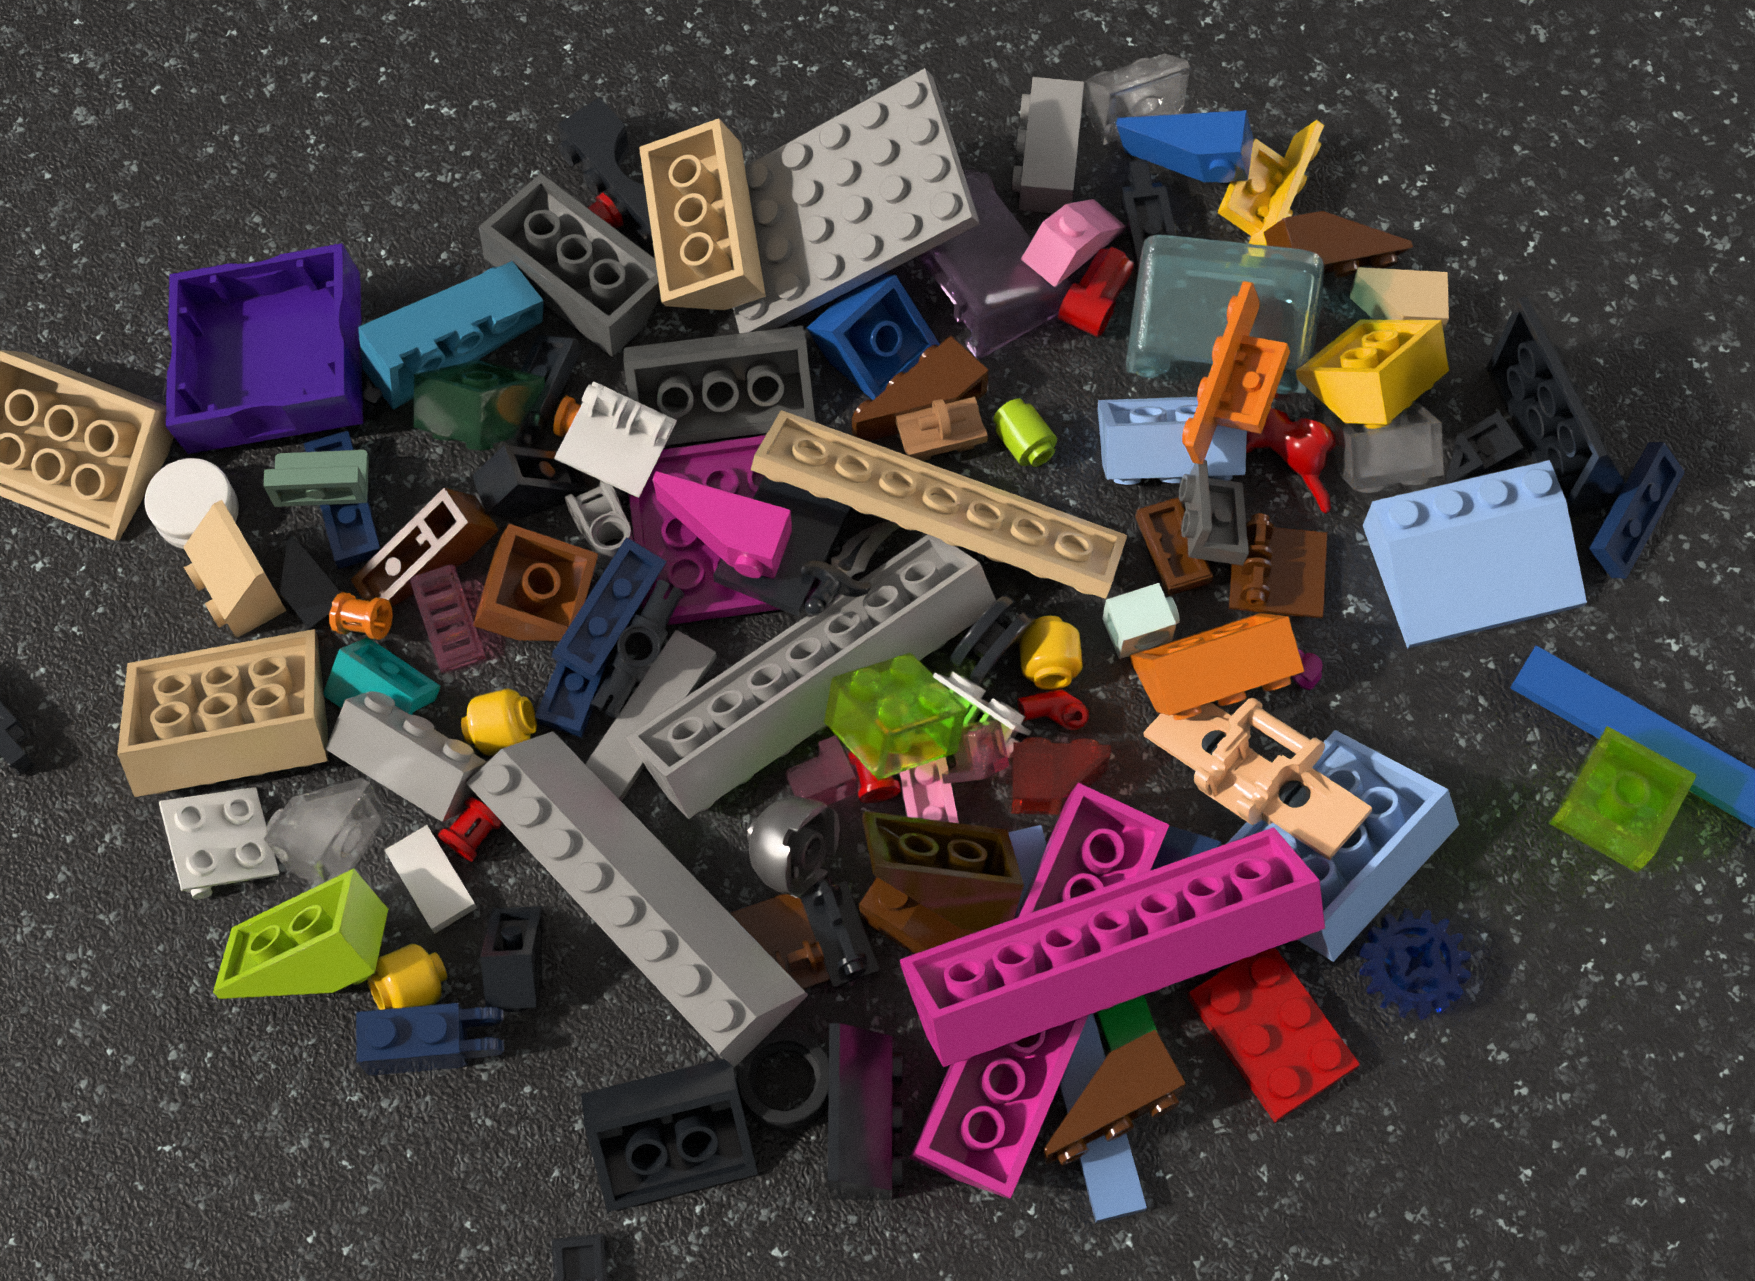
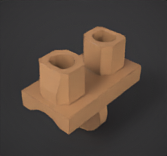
[896,397,988,461]

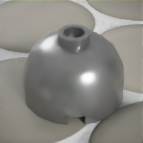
[747,796,840,898]

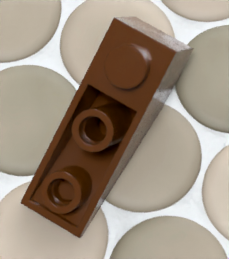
[1263,211,1413,286]
[852,336,989,441]
[1043,1030,1186,1165]

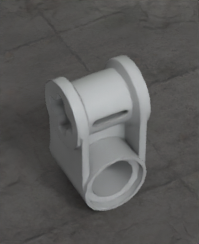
[565,481,634,569]

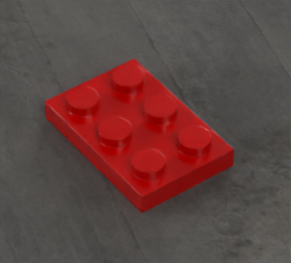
[1187,947,1360,1123]

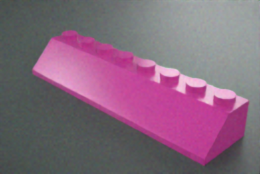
[909,783,1169,1199]
[900,827,1325,1067]

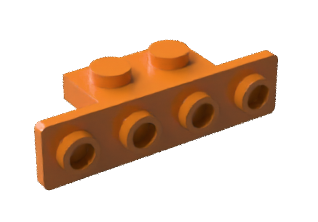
[1182,281,1290,464]

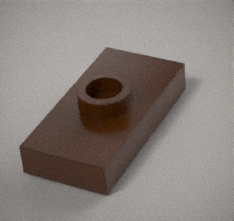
[1135,497,1213,596]

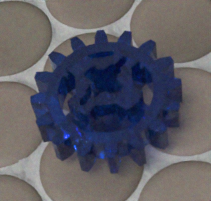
[1359,908,1471,1019]

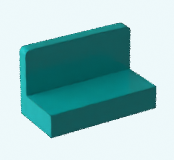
[323,637,441,715]

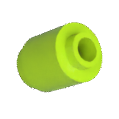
[993,398,1057,467]

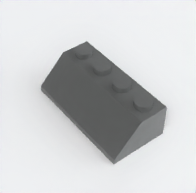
[479,173,661,357]
[624,326,815,446]

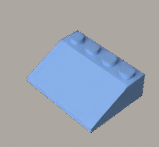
[1363,460,1587,649]
[1226,730,1459,962]

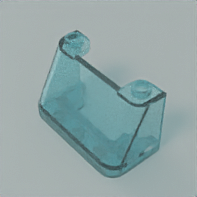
[1126,235,1324,394]

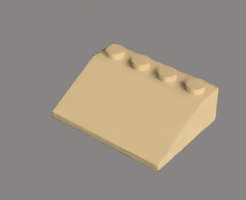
[0,350,174,541]
[117,629,328,797]

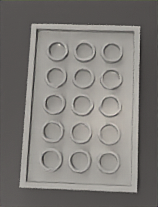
[733,68,980,333]

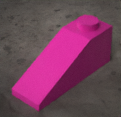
[653,471,792,579]

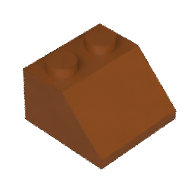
[473,524,598,641]

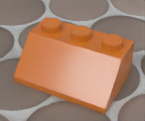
[1129,613,1304,720]

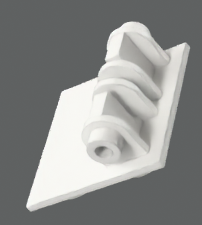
[554,382,677,498]
[931,672,1031,758]
[159,787,279,900]

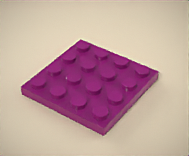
[628,435,822,625]

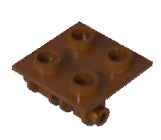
[1229,513,1327,619]
[730,894,830,990]

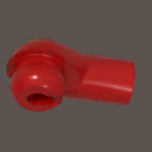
[1017,690,1089,730]

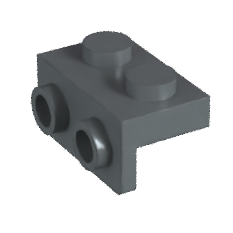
[1179,460,1249,566]

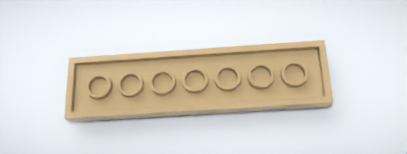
[751,410,1127,599]

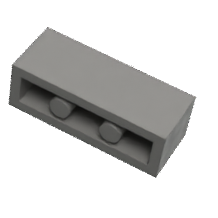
[1012,77,1084,213]
[325,691,487,822]

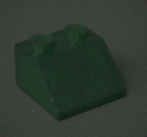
[414,360,545,450]

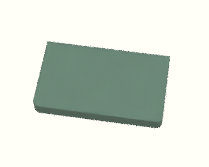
[264,450,369,507]

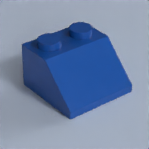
[806,274,940,400]

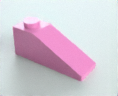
[1021,199,1126,287]

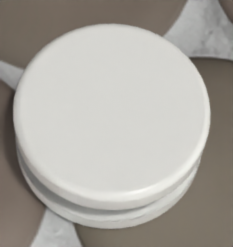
[145,458,239,549]

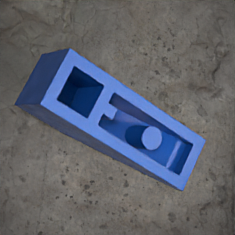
[1116,110,1253,183]

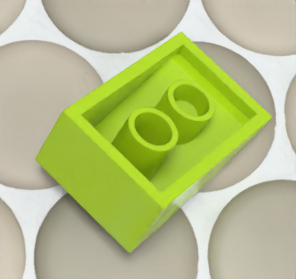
[213,868,388,999]

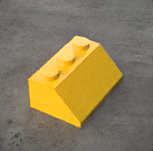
[1296,320,1449,429]

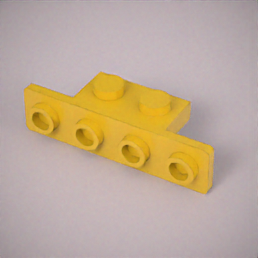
[1217,120,1324,274]

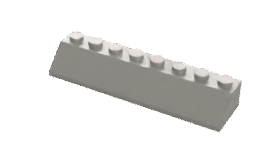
[626,535,996,819]
[466,731,808,1067]

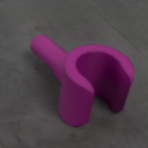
[1291,649,1322,690]

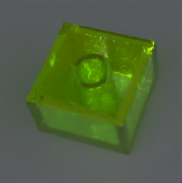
[824,652,967,780]
[1549,726,1697,873]

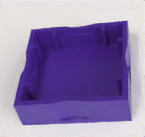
[166,243,363,454]

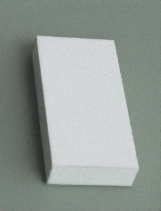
[385,825,477,934]

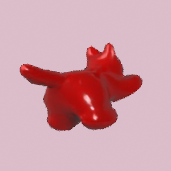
[1246,408,1336,514]

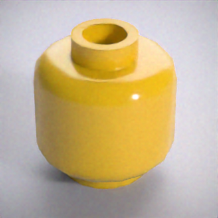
[1019,616,1083,690]
[461,688,537,756]
[368,944,447,1010]

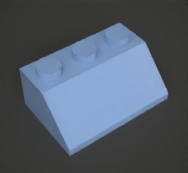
[1098,397,1247,485]

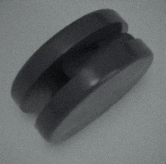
[950,594,1035,685]

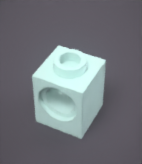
[1102,583,1180,659]

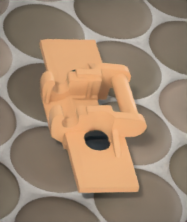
[1144,698,1372,860]

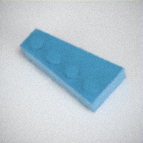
[358,261,543,410]

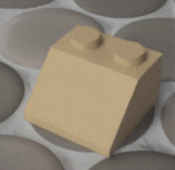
[183,500,286,638]

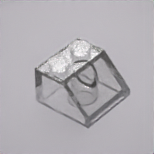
[1083,53,1191,145]
[1324,401,1444,493]
[264,778,389,886]

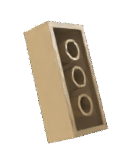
[639,118,766,310]

